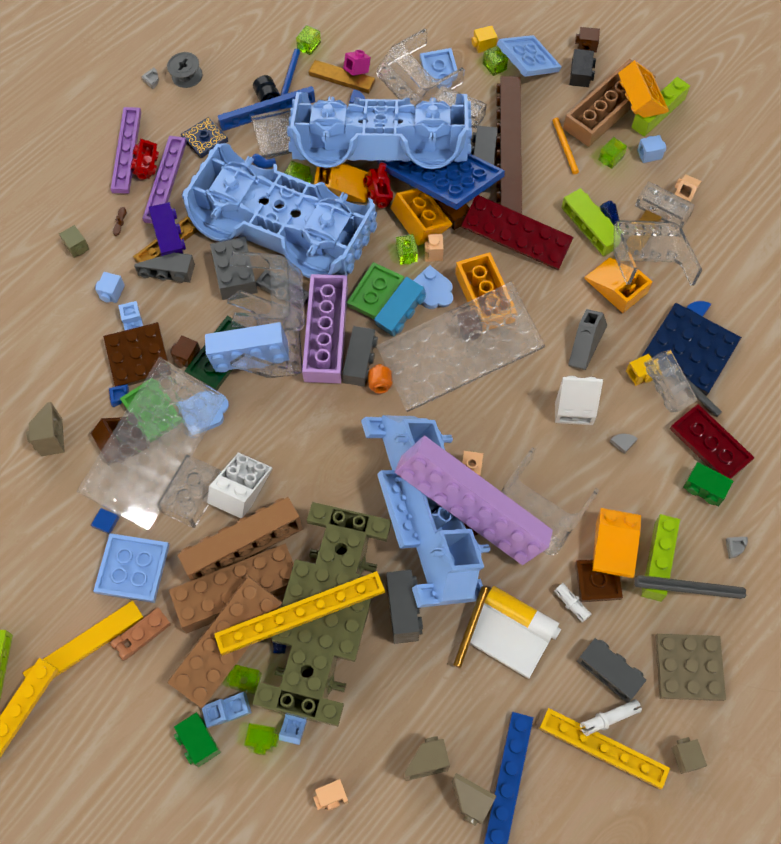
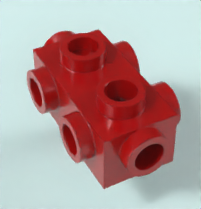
[130,139,159,180]
[364,163,393,208]

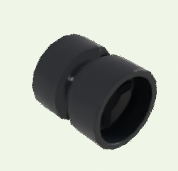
[253,75,280,102]

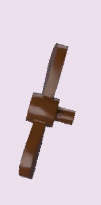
[113,207,127,236]

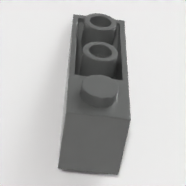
[134,253,195,283]
[568,309,607,370]

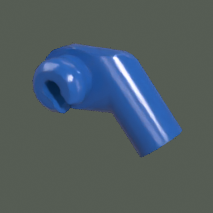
[252,154,276,169]

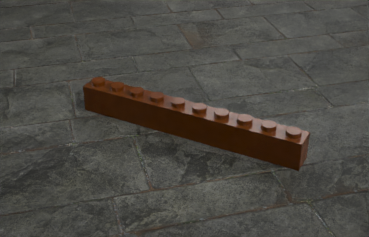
[496,76,522,214]

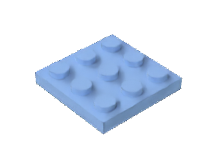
[497,35,562,77]
[93,533,170,603]

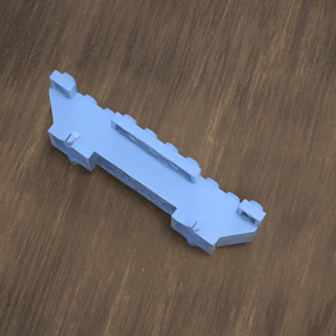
[361,415,490,608]

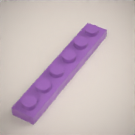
[111,107,141,194]
[142,136,187,224]

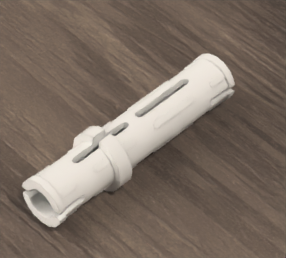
[580,699,642,736]

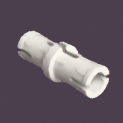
[554,583,592,623]

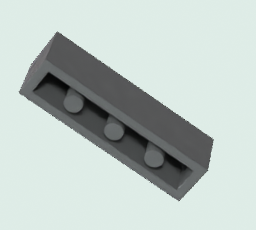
[471,126,497,193]

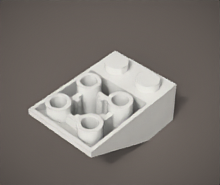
[555,376,603,425]
[207,452,272,518]

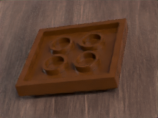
[103,322,171,387]

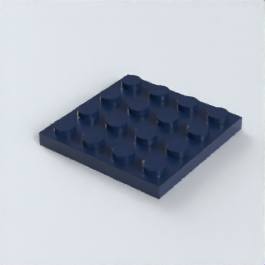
[642,303,742,396]

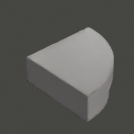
[141,68,159,89]
[610,434,638,454]
[726,537,748,559]

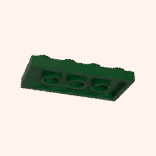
[184,315,248,392]

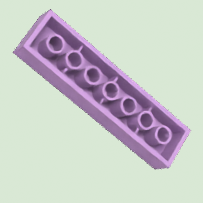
[394,435,553,565]

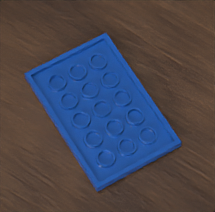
[383,154,505,210]

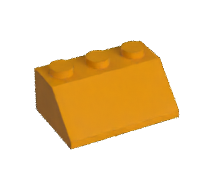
[618,60,669,118]
[390,189,452,246]

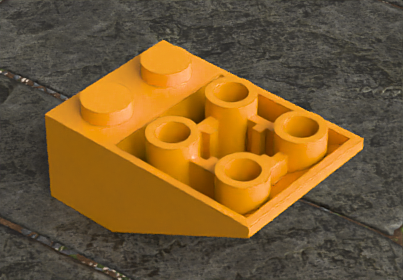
[314,163,368,203]
[584,257,653,313]

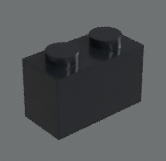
[569,49,596,88]

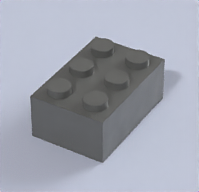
[210,237,258,300]
[387,569,423,644]

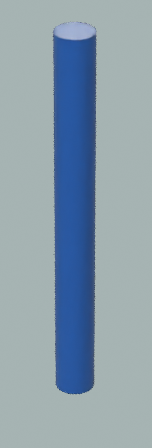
[280,49,300,96]

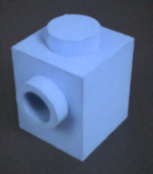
[637,135,666,163]
[95,272,125,303]

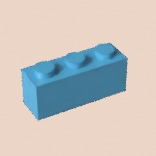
[374,276,426,337]

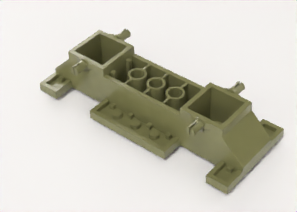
[253,502,392,727]

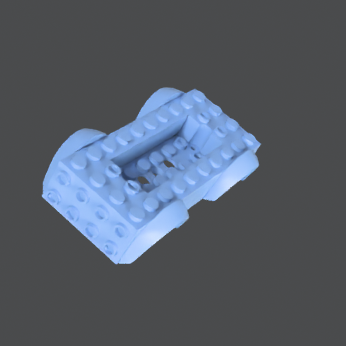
[287,92,472,169]
[182,143,377,278]

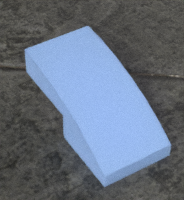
[118,301,143,330]
[202,692,252,728]
[279,714,307,745]

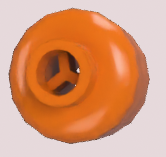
[368,364,393,394]

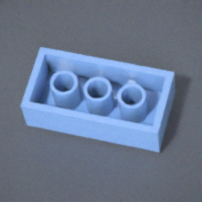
[205,322,290,372]

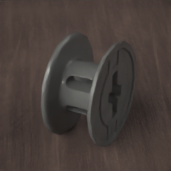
[167,52,203,88]

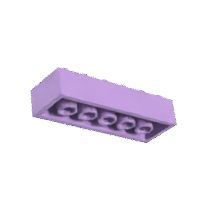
[302,274,348,383]

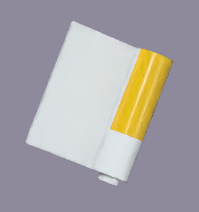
[470,586,561,679]

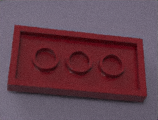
[670,404,755,479]

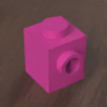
[343,50,371,75]

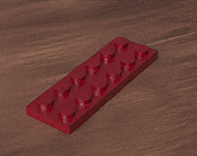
[461,195,574,270]

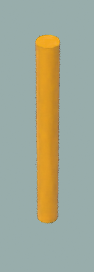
[552,118,579,175]

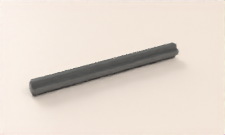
[634,575,746,599]

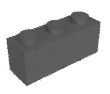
[342,326,378,387]
[577,638,646,703]

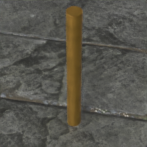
[453,586,489,668]

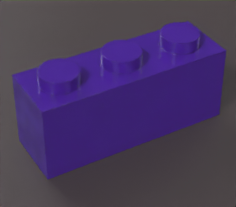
[149,202,186,256]

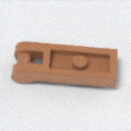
[110,607,171,661]

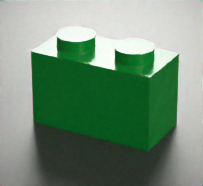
[683,462,733,507]
[174,712,221,767]

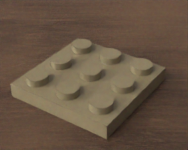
[656,634,726,701]

